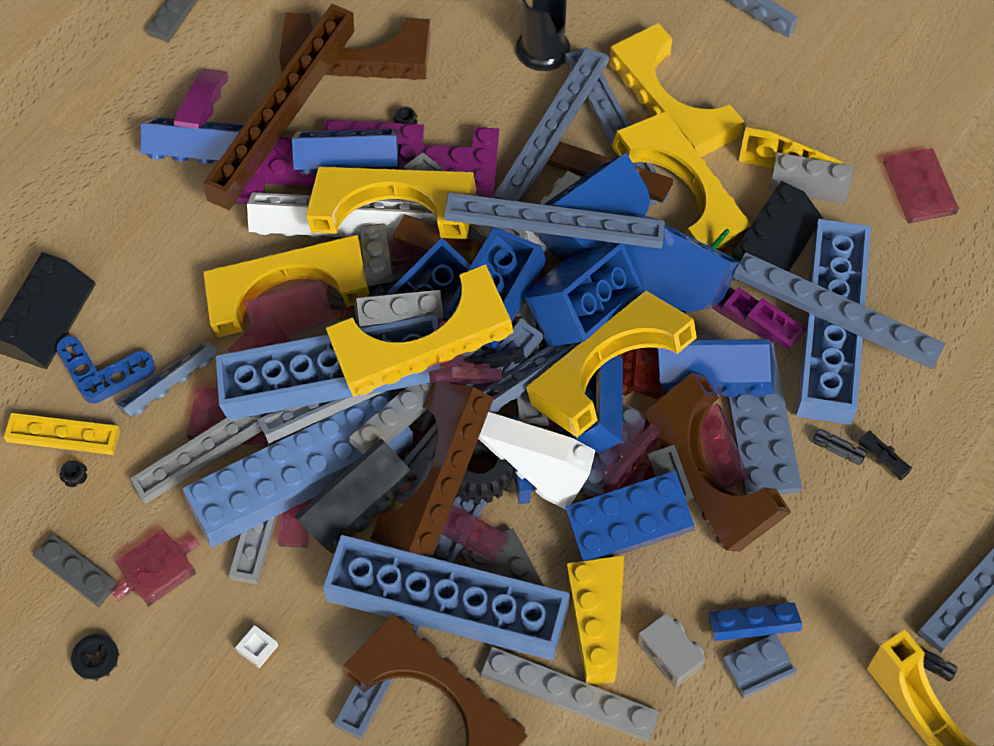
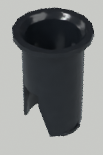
[516,0,570,71]

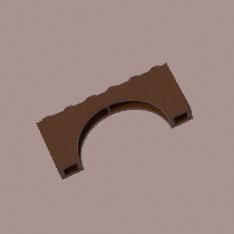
[279,12,431,80]
[644,373,792,552]
[370,382,494,558]
[343,614,528,746]

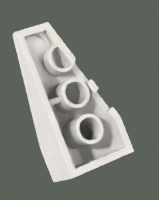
[478,412,595,510]

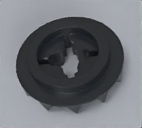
[71,634,120,681]

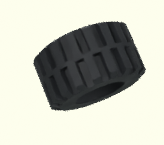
[456,439,514,504]

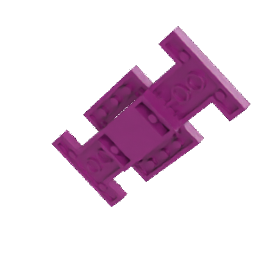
[237,116,499,204]

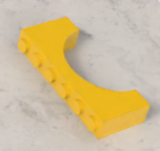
[609,23,744,157]
[611,111,751,251]
[306,167,476,239]
[204,235,371,338]
[326,265,514,397]
[526,291,697,437]
[867,629,977,746]

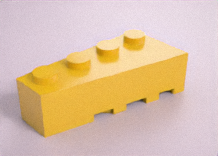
[566,556,624,686]

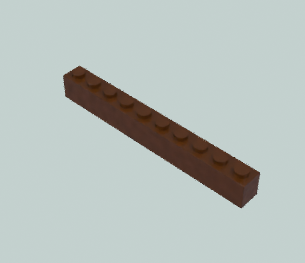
[203,4,355,211]

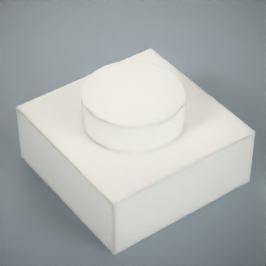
[235,625,278,668]

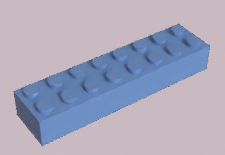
[796,219,871,425]
[216,314,449,420]
[182,391,413,548]
[323,535,570,661]

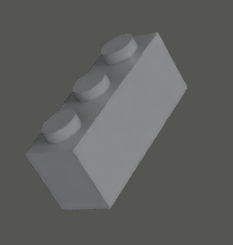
[769,153,853,204]
[354,290,444,329]

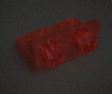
[621,347,663,399]

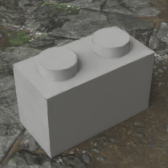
[637,613,705,688]

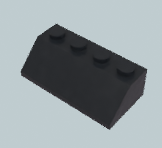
[732,180,823,272]
[0,252,96,370]
[294,438,418,554]

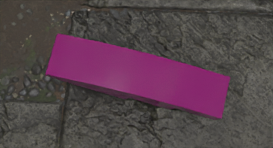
[174,69,228,129]
[712,287,806,349]

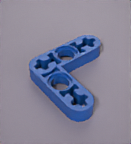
[57,336,156,404]

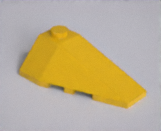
[738,123,843,168]

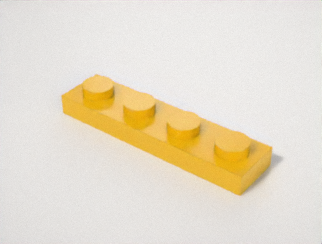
[4,413,121,455]

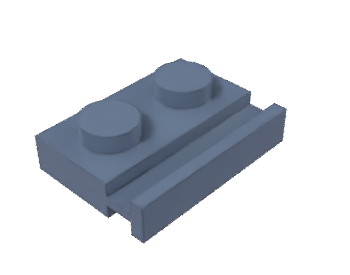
[723,634,797,699]

